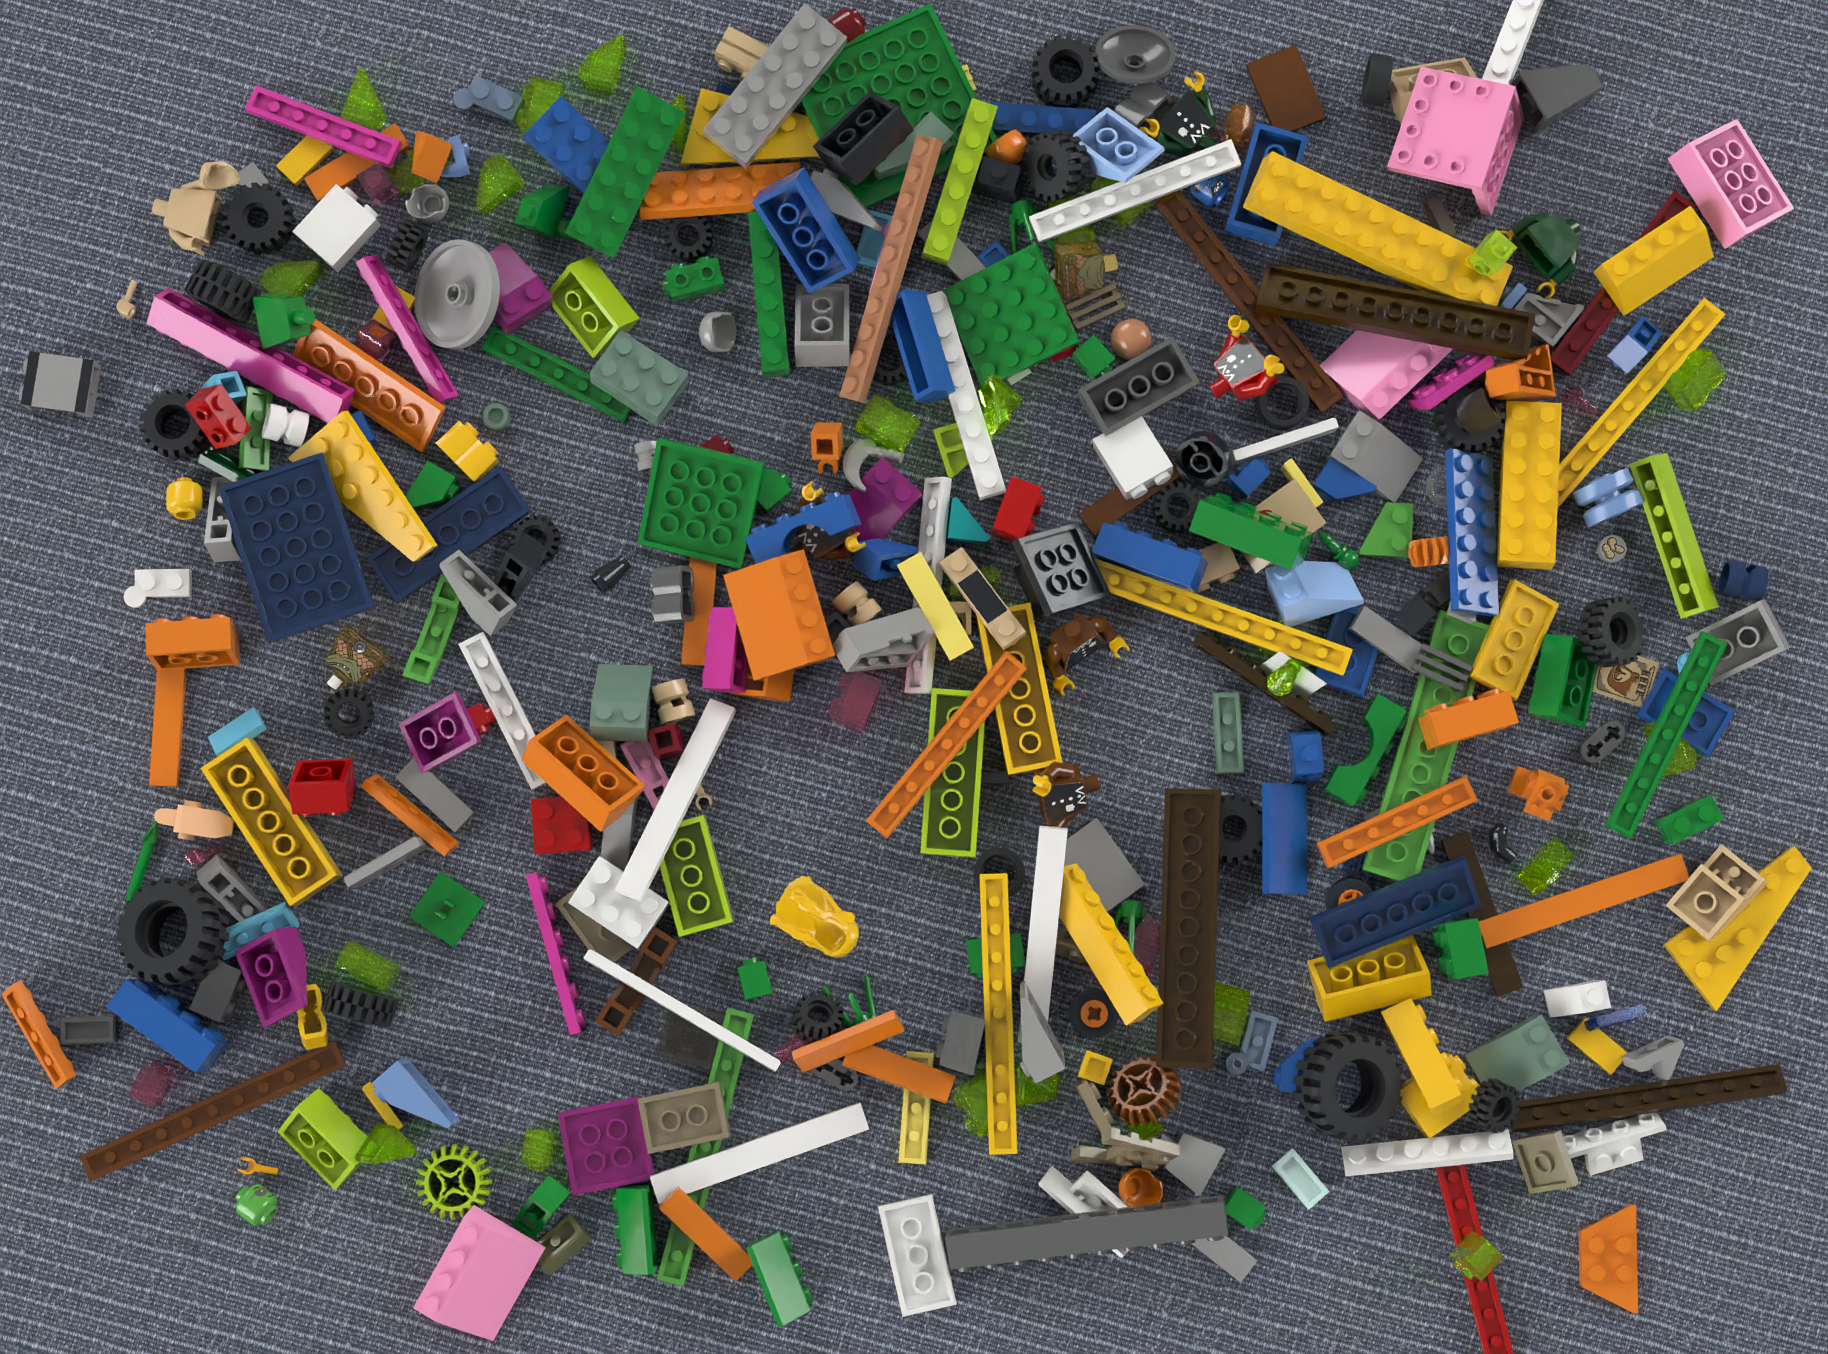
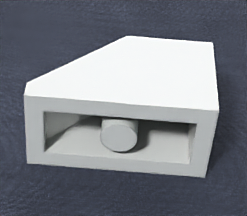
[1543,980,1611,1018]

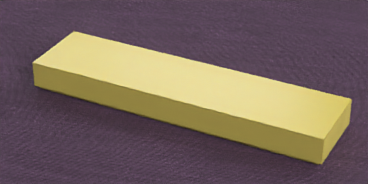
[897,552,974,661]
[898,1051,934,1165]

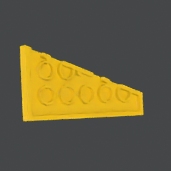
[680,88,821,167]
[288,411,437,562]
[1663,846,1812,1011]

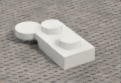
[124,569,192,608]

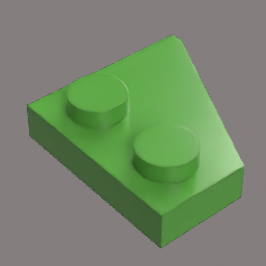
[1358,502,1413,559]

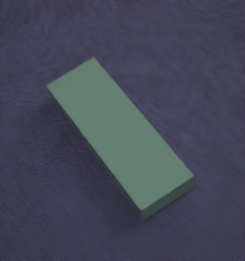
[1212,692,1244,775]

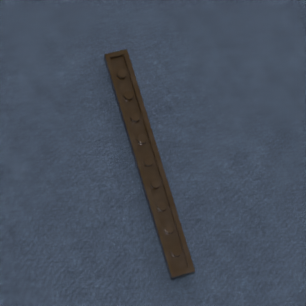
[1510,1064,1787,1133]

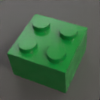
[1432,918,1489,979]

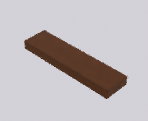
[1078,453,1181,537]

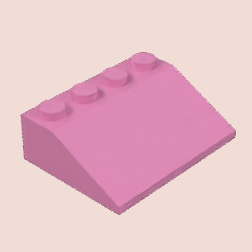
[1668,119,1794,249]
[1320,330,1453,422]
[414,1205,546,1341]

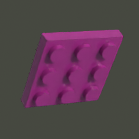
[557,1096,655,1195]

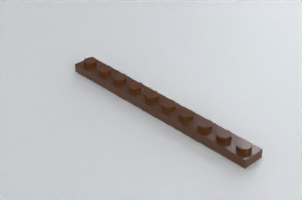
[1155,190,1343,414]
[79,1040,347,1181]

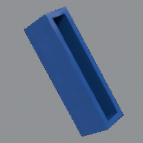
[890,290,955,402]
[1091,522,1208,593]

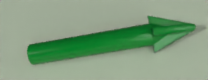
[125,822,158,901]

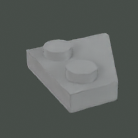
[1514,293,1585,349]

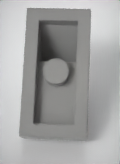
[1622,1035,1684,1080]

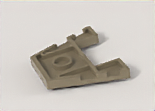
[1071,1127,1180,1170]

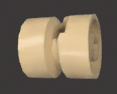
[832,581,883,627]
[651,678,695,725]

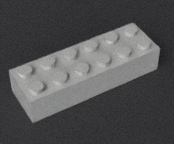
[703,3,847,169]

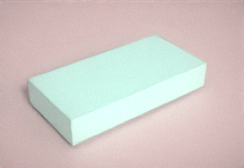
[1271,1148,1330,1210]

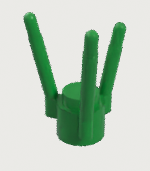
[1008,199,1058,259]
[1114,900,1150,953]
[822,976,877,1028]

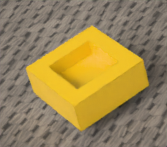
[1077,1050,1113,1085]

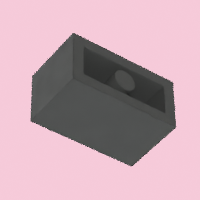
[189,958,247,1022]

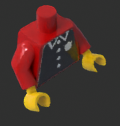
[1208,315,1284,401]

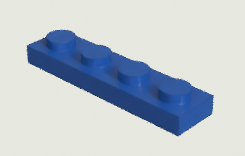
[990,102,1097,133]

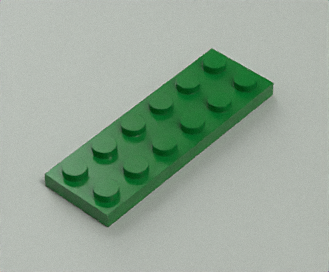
[564,87,685,259]

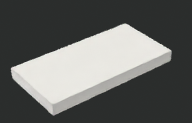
[878,1194,957,1317]

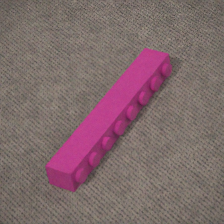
[147,288,355,423]

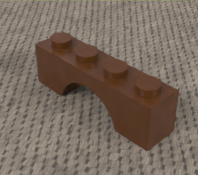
[595,926,680,1036]

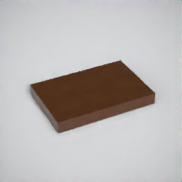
[1246,45,1326,132]

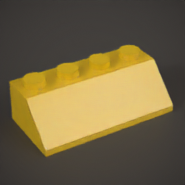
[1594,206,1714,316]
[1307,935,1432,1022]

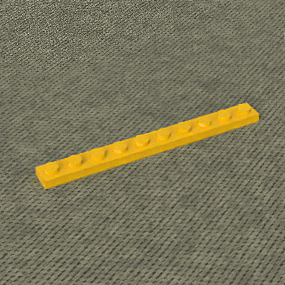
[1557,298,1725,509]
[1094,558,1353,676]
[979,873,1017,1155]

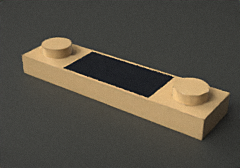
[940,547,1026,650]

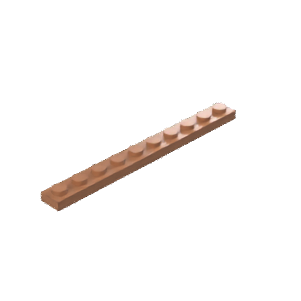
[839,135,943,404]

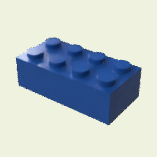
[522,96,609,195]
[1224,122,1308,246]
[752,167,860,294]
[106,978,229,1073]

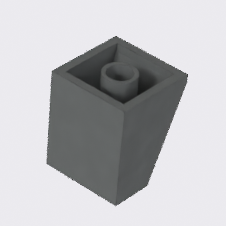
[1511,64,1603,134]

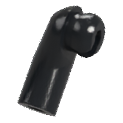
[1489,823,1518,864]

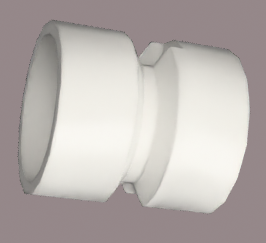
[262,403,309,447]

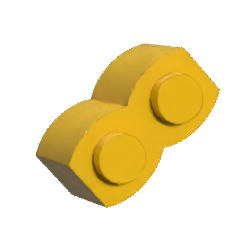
[436,421,499,483]
[296,984,329,1050]

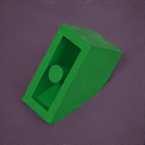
[514,183,571,239]
[405,460,460,512]
[757,468,793,514]
[512,1175,570,1240]

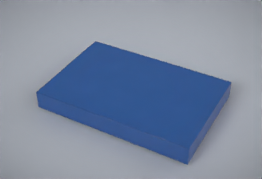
[1312,608,1389,698]
[1635,669,1735,758]

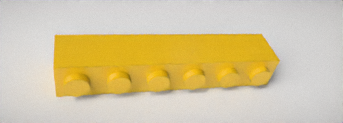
[1059,863,1163,1026]

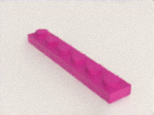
[245,85,402,168]
[356,255,459,403]
[526,872,586,1035]

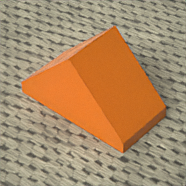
[412,130,453,183]

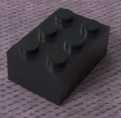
[813,91,914,186]

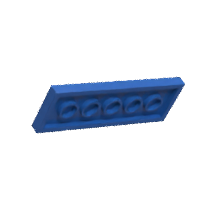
[1445,448,1499,617]

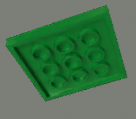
[942,243,1080,389]
[637,437,765,569]

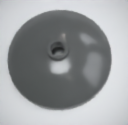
[1095,25,1176,84]

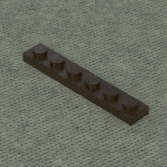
[1192,633,1337,736]

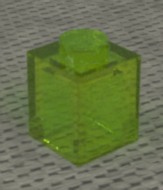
[521,1127,557,1171]

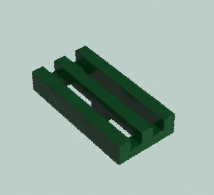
[198,446,260,482]

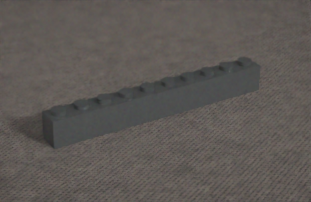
[945,1195,1229,1272]

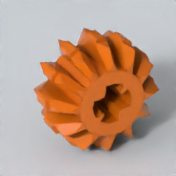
[1408,536,1449,568]

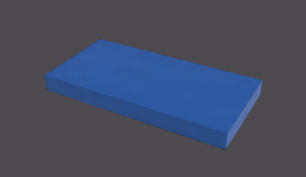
[1262,783,1307,894]

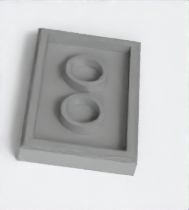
[1064,818,1145,912]
[343,836,430,888]

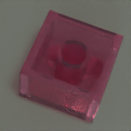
[828,671,883,735]

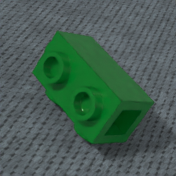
[662,256,726,303]

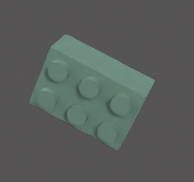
[590,330,688,426]

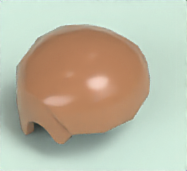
[1110,318,1152,360]

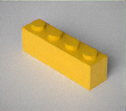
[1381,998,1465,1117]

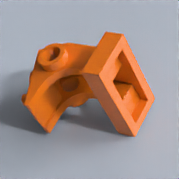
[1507,766,1569,821]

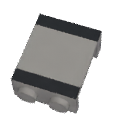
[19,351,102,418]

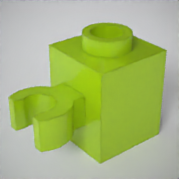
[1468,230,1517,277]

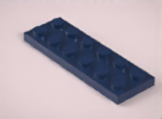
[366,466,532,604]
[1309,856,1482,968]

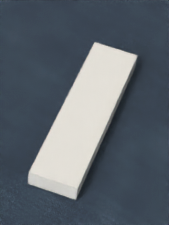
[1230,418,1339,465]

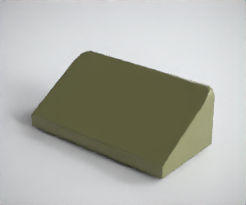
[537,1213,592,1275]

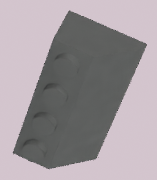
[1077,336,1200,437]

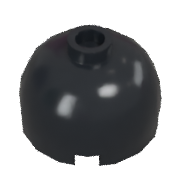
[1175,431,1231,487]

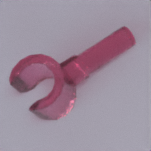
[1561,387,1598,414]
[185,844,226,866]

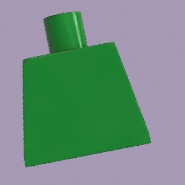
[253,293,315,349]

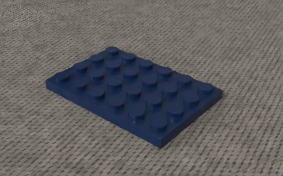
[218,452,375,643]

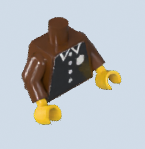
[791,481,866,561]
[1044,613,1130,696]
[1033,761,1100,828]

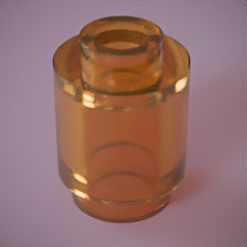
[1224,104,1254,146]

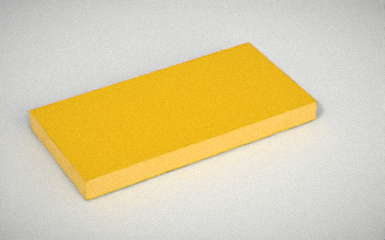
[1468,579,1559,701]

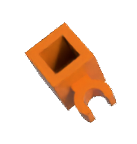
[810,422,844,474]

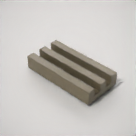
[1065,283,1126,331]

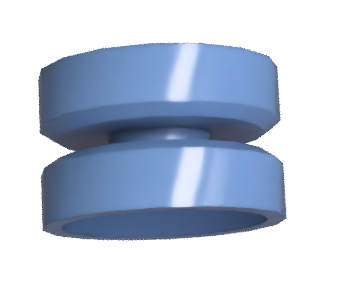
[1572,468,1644,528]

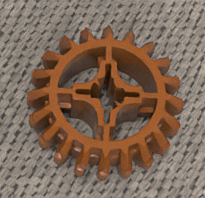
[1106,1054,1182,1128]

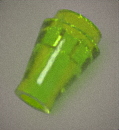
[1267,659,1301,696]

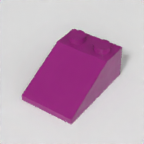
[488,242,553,335]
[849,457,922,542]
[399,691,481,773]
[235,927,307,1028]

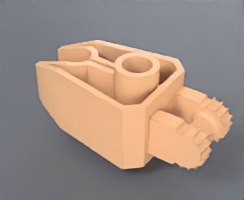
[153,800,234,841]

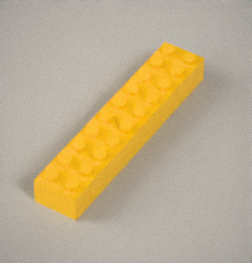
[1243,151,1513,306]

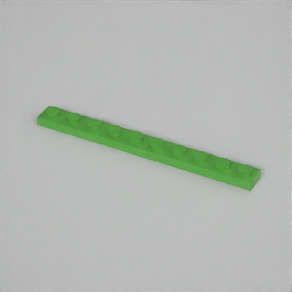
[657,1008,755,1287]

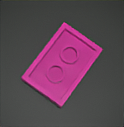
[1406,353,1496,410]

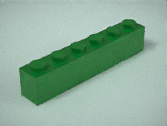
[748,211,790,378]

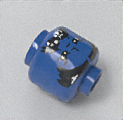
[1190,174,1230,207]

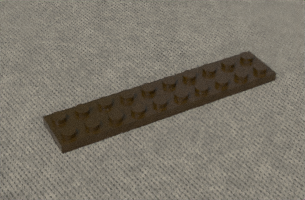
[1256,262,1535,363]
[1156,788,1221,1069]

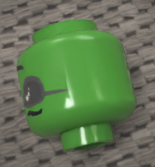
[236,1184,278,1226]

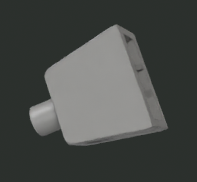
[1159,1132,1226,1196]

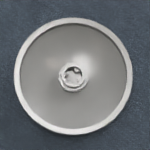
[414,239,500,349]

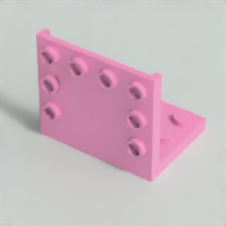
[1387,67,1524,216]

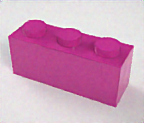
[702,607,748,693]

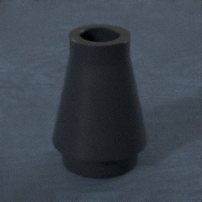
[590,555,631,594]

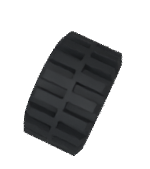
[1031,34,1100,108]
[184,260,261,322]
[1432,383,1506,453]
[139,389,211,461]

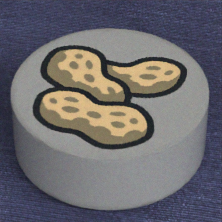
[1597,535,1627,563]

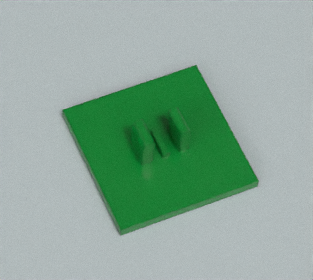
[409,871,486,948]

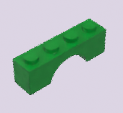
[1321,694,1407,807]

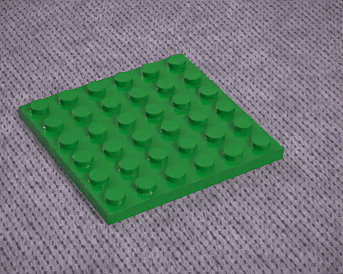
[800,3,997,209]

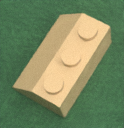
[1389,57,1477,124]

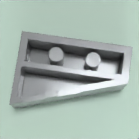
[832,607,935,672]

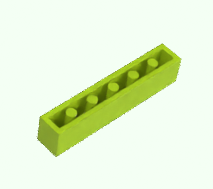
[921,98,998,266]
[1629,453,1719,619]

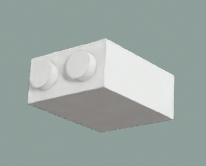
[293,184,381,273]
[1092,417,1173,501]

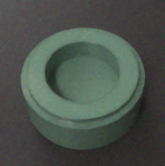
[482,403,511,431]

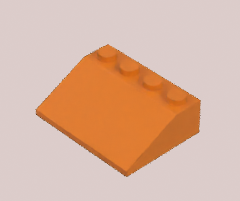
[723,549,835,681]

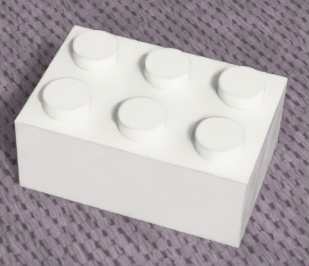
[568,856,670,949]

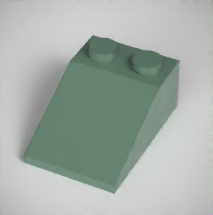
[589,664,653,742]
[1464,1014,1570,1091]

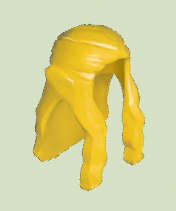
[770,876,859,958]

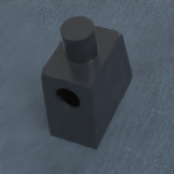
[971,157,1025,203]

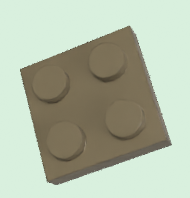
[1074,1078,1115,1135]
[1512,1130,1579,1194]

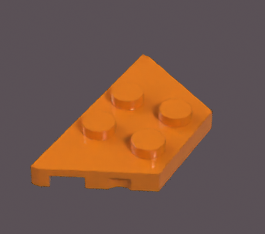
[1578,1204,1638,1313]

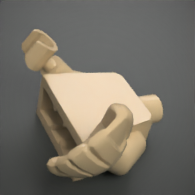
[152,161,240,256]

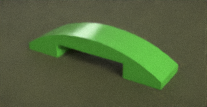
[402,575,462,685]

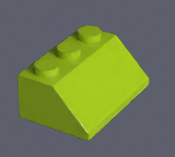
[549,256,640,358]
[277,1088,377,1190]

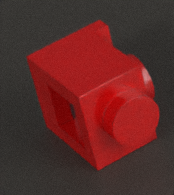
[467,703,496,736]

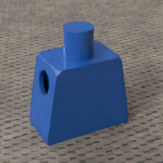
[1287,730,1324,784]

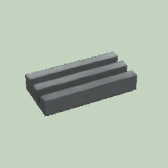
[1410,644,1473,692]

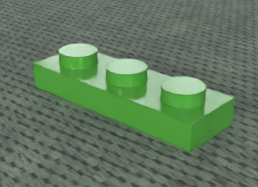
[239,387,273,472]

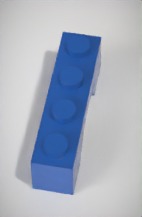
[745,491,862,564]

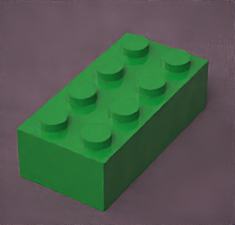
[1189,493,1313,570]

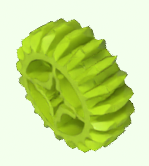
[416,1144,492,1220]

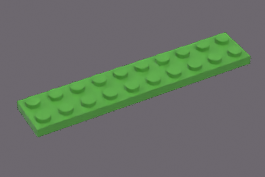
[1361,610,1490,882]

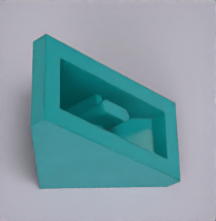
[947,497,990,546]

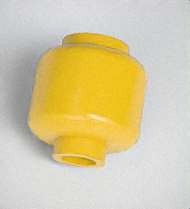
[166,477,203,520]

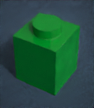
[1072,335,1115,381]
[737,957,773,1000]
[1224,1185,1266,1230]

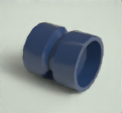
[1719,560,1768,602]

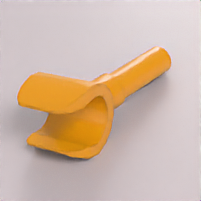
[237,1157,279,1175]

